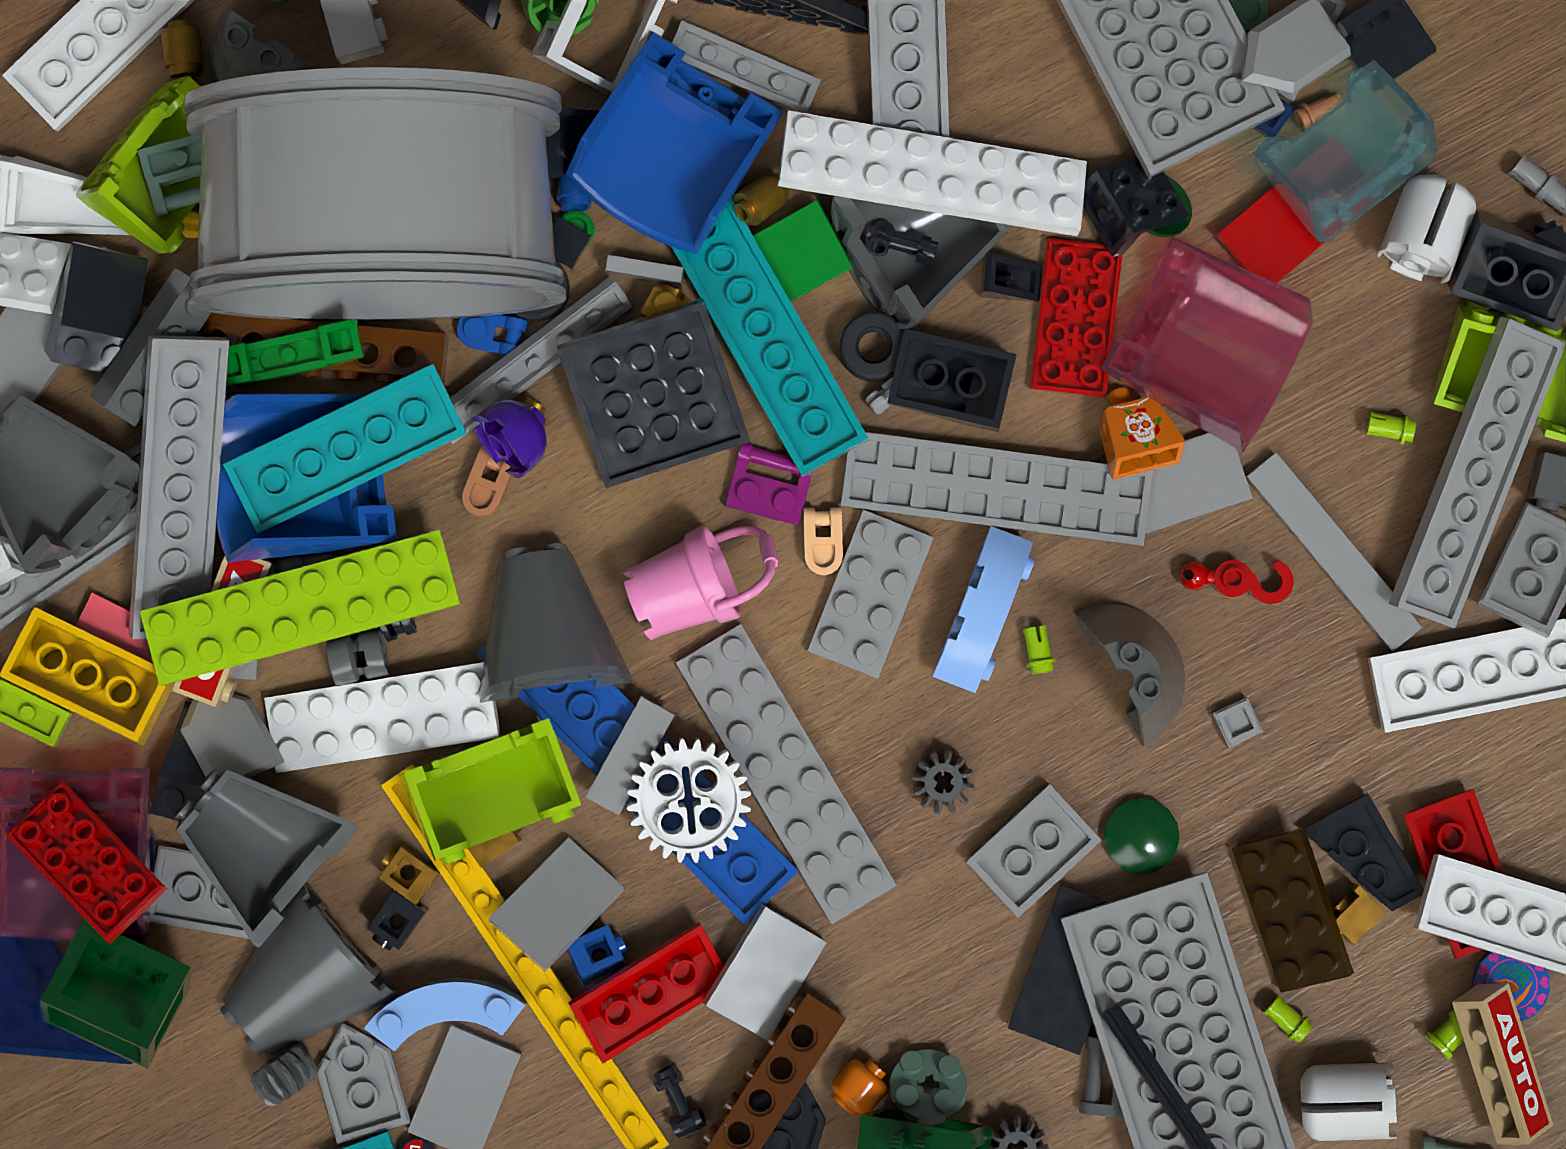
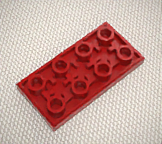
[1216,137,1382,293]
[1030,238,1122,398]
[5,780,168,944]

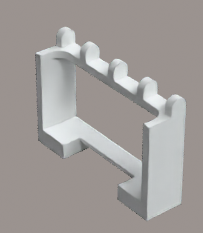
[531,0,678,95]

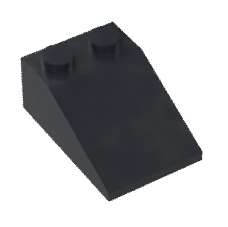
[1447,212,1566,332]
[44,241,148,373]
[887,329,1017,433]
[149,701,205,821]

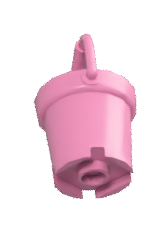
[623,525,779,640]

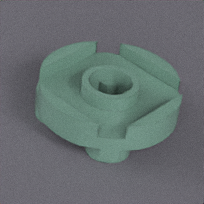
[890,1049,967,1125]

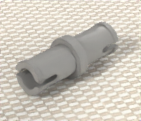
[1509,155,1566,217]

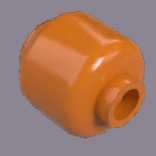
[831,1058,888,1116]

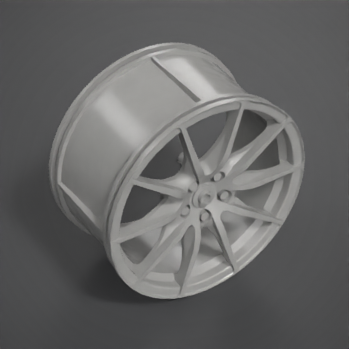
[184,67,566,321]

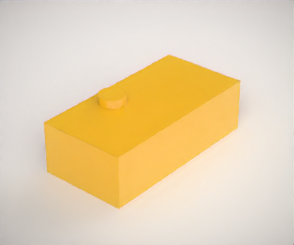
[0,607,175,746]

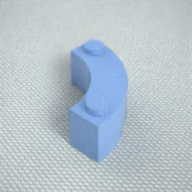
[933,526,1035,693]
[364,977,527,1051]

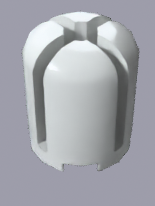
[1378,174,1476,283]
[1300,1062,1397,1141]

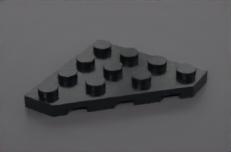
[692,0,868,35]

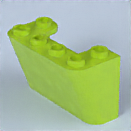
[1432,299,1566,443]

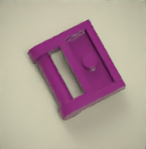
[725,442,813,526]

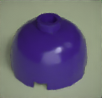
[473,400,547,478]

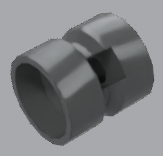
[326,627,390,686]

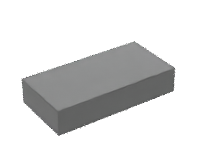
[605,255,684,287]

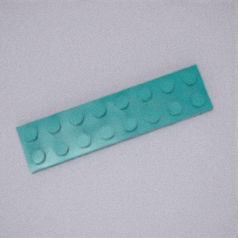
[672,198,869,477]

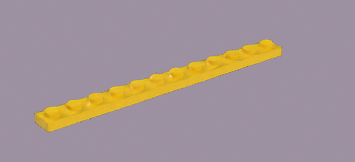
[381,764,670,1149]

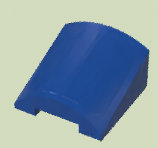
[566,32,784,254]
[216,394,397,563]

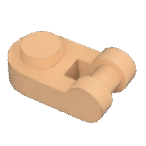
[804,507,843,575]

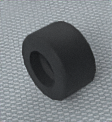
[840,312,904,382]

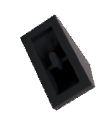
[980,253,1042,302]

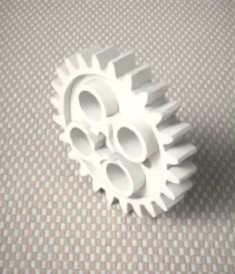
[626,737,751,863]

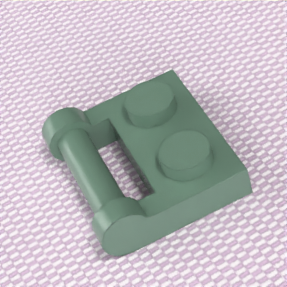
[137,135,202,218]

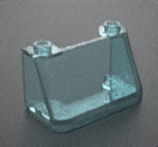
[1253,60,1438,242]

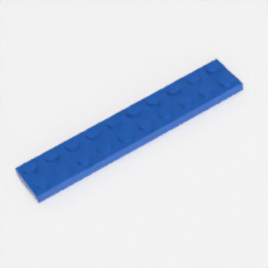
[476,645,799,925]

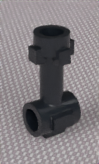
[865,220,939,264]
[653,1065,707,1138]

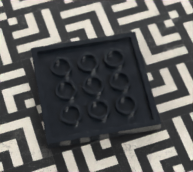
[557,298,750,488]

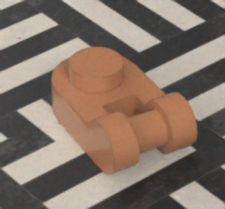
[462,446,512,517]

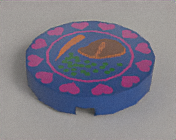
[1472,951,1550,1021]

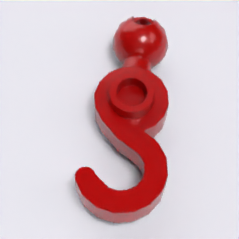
[1179,559,1294,604]

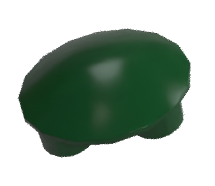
[1104,798,1180,874]

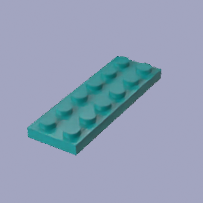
[223,364,467,534]

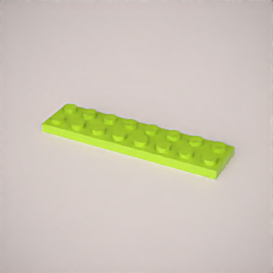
[140,530,461,686]

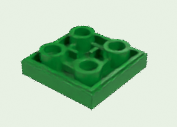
[753,200,854,302]

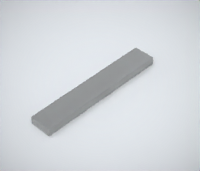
[450,276,634,444]
[1246,452,1422,652]

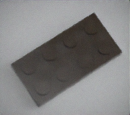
[1232,827,1354,993]

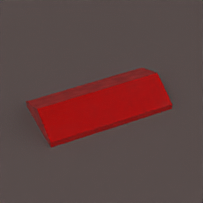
[1402,789,1505,959]
[568,922,724,1064]

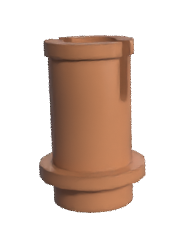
[1294,91,1346,132]

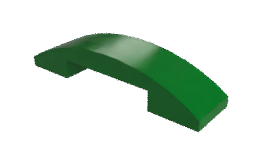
[226,319,364,388]

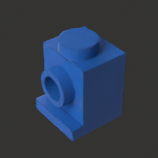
[567,925,628,987]

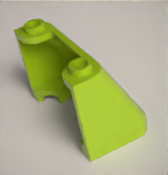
[76,76,201,254]
[399,718,581,865]

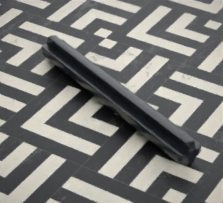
[1101,1003,1216,1149]

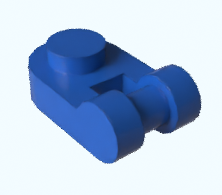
[457,315,528,356]

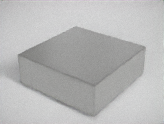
[1212,697,1263,748]

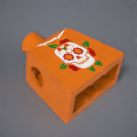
[1100,388,1185,480]

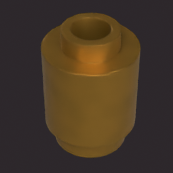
[161,20,203,78]
[733,172,789,226]

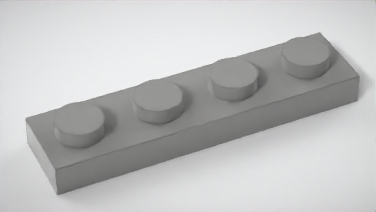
[672,21,821,114]

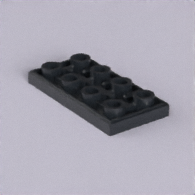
[1007,884,1108,1055]

